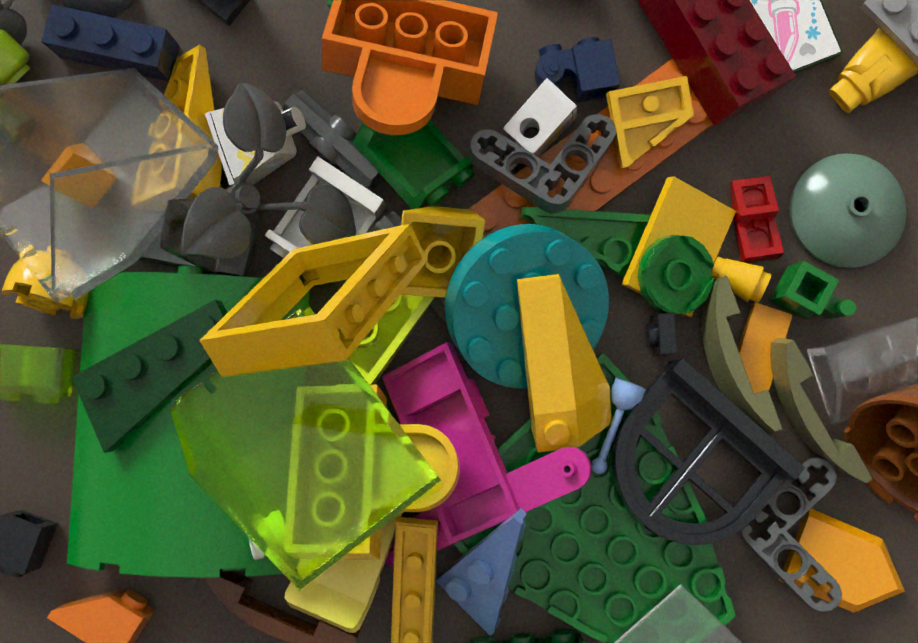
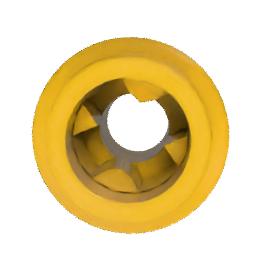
[711,256,772,303]

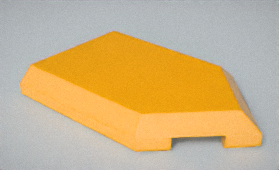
[778,508,905,613]

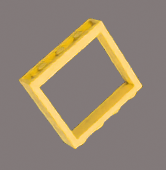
[199,224,428,377]

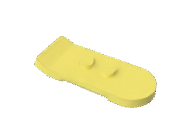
[284,512,404,633]

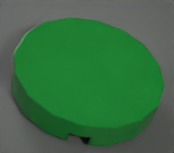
[637,235,714,314]

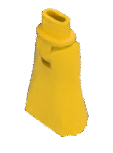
[828,27,918,113]

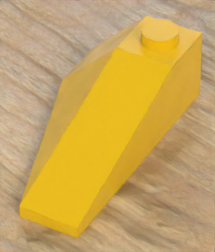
[132,45,222,212]
[517,274,612,452]

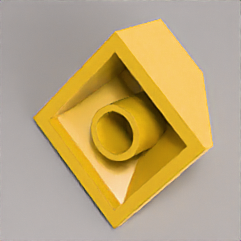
[400,206,485,298]

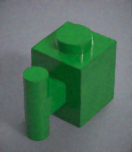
[769,261,856,319]

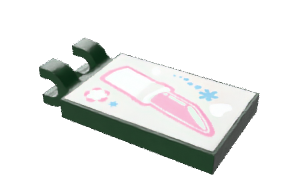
[750,0,843,74]

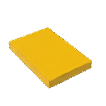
[621,176,736,317]

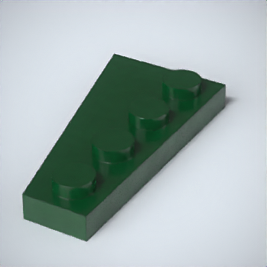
[71,300,227,453]

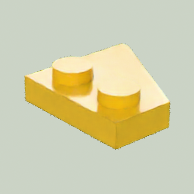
[606,76,694,169]

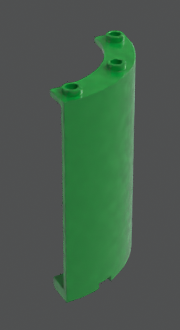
[67,266,310,578]

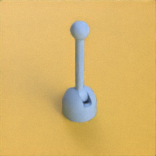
[591,377,646,474]

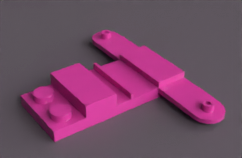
[382,342,592,567]

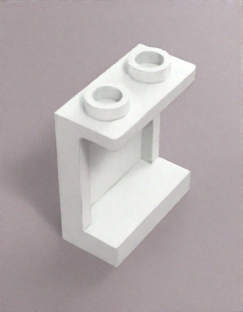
[265,156,386,283]

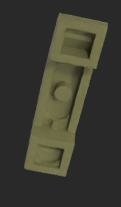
[701,276,782,434]
[771,338,873,483]

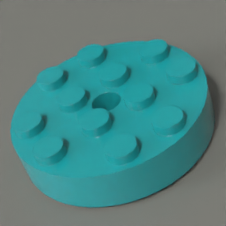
[445,224,609,388]

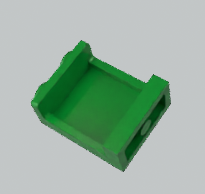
[353,120,475,209]

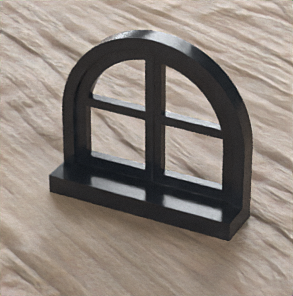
[611,358,805,545]

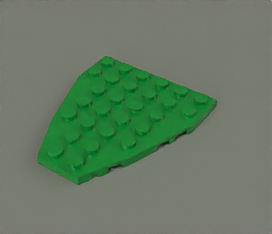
[454,353,736,643]

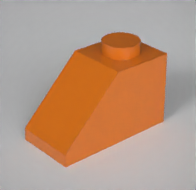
[47,589,155,643]

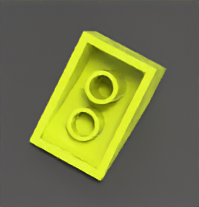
[337,279,435,385]

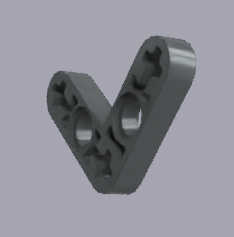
[469,114,616,213]
[740,458,842,612]

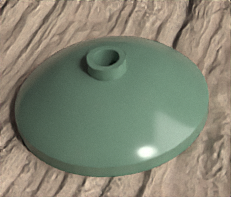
[789,153,907,269]

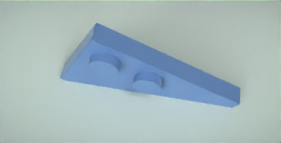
[436,508,527,636]

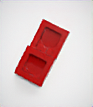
[730,176,784,263]

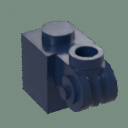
[535,37,620,103]

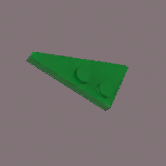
[520,207,651,279]

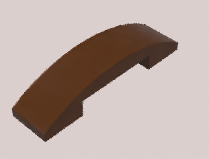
[204,569,361,643]

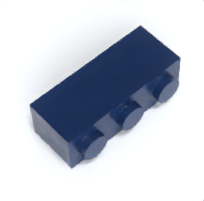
[41,4,180,82]

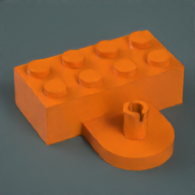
[322,0,498,135]

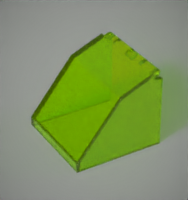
[170,306,441,591]

